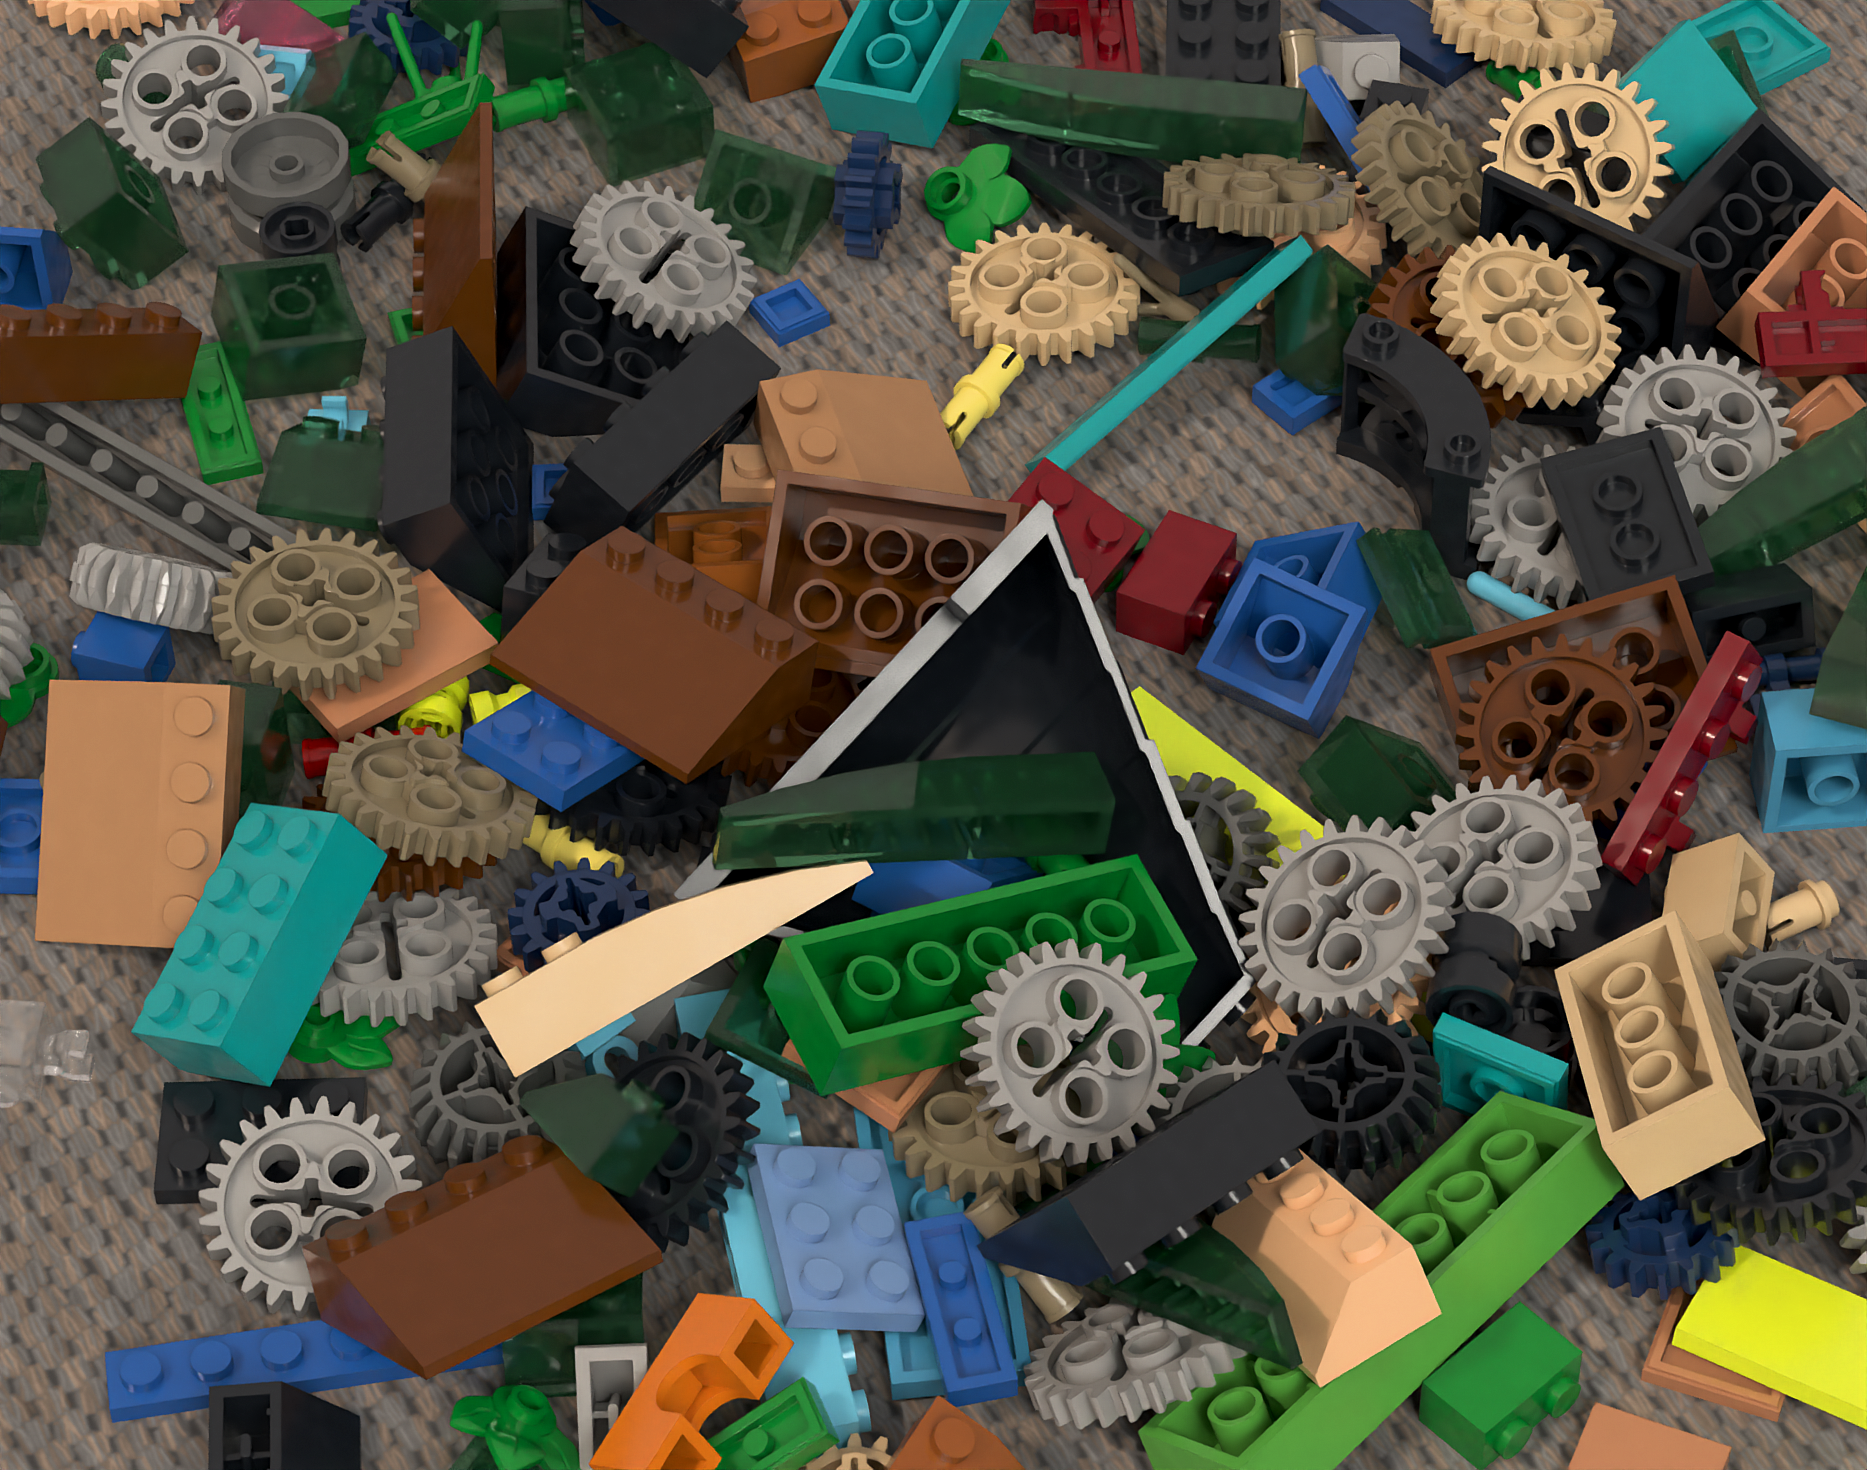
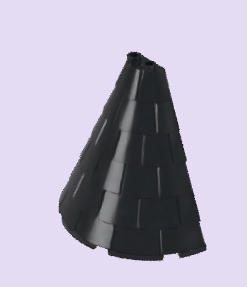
[673,499,1257,1050]

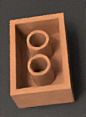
[1715,187,1867,398]

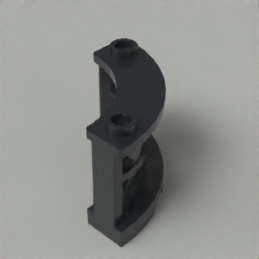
[1336,313,1491,580]

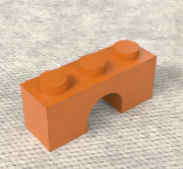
[588,1293,794,1470]

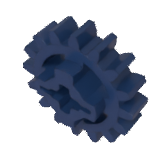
[347,0,471,76]
[833,130,903,259]
[507,857,650,973]
[1586,1187,1740,1300]

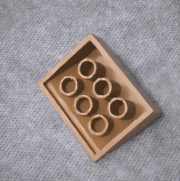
[753,369,974,497]
[35,679,246,948]

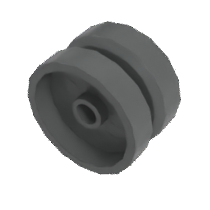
[222,112,356,254]

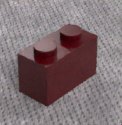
[1116,510,1242,655]

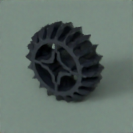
[1261,1007,1443,1183]

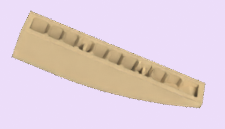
[474,859,874,1078]

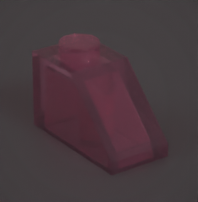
[211,0,344,52]

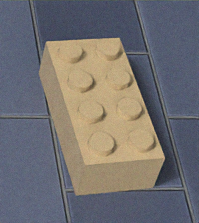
[1554,910,1766,1201]

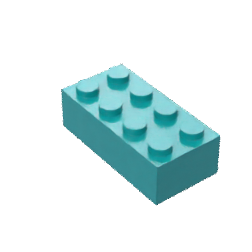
[814,0,1011,148]
[131,803,388,1087]

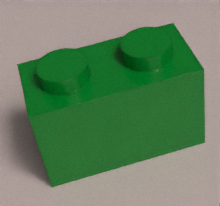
[1419,1301,1583,1470]

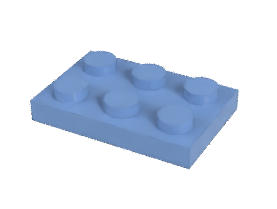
[746,1143,925,1332]

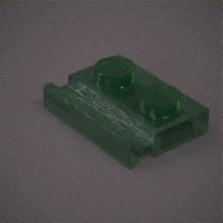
[1356,527,1478,649]

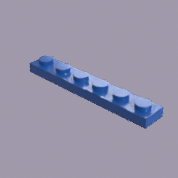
[105,1320,532,1423]

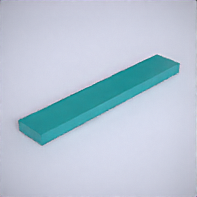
[1025,235,1313,473]

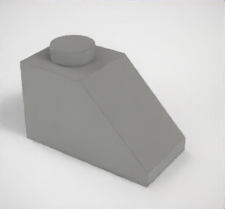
[1281,34,1400,100]

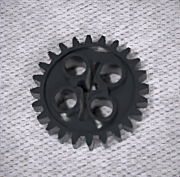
[535,759,732,857]
[569,1032,761,1253]
[1668,1073,1867,1246]

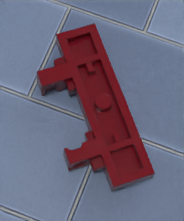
[1032,0,1148,130]
[1754,270,1867,378]
[1601,631,1763,887]

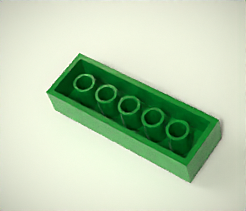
[763,854,1198,1096]

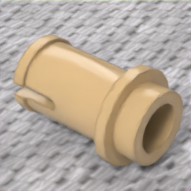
[1764,879,1839,948]

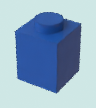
[71,611,176,682]

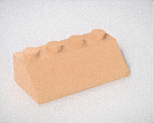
[1196,1147,1442,1388]

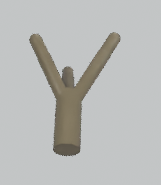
[1113,254,1202,327]

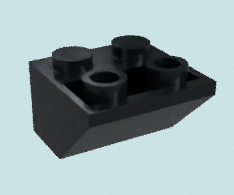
[208,1381,362,1470]

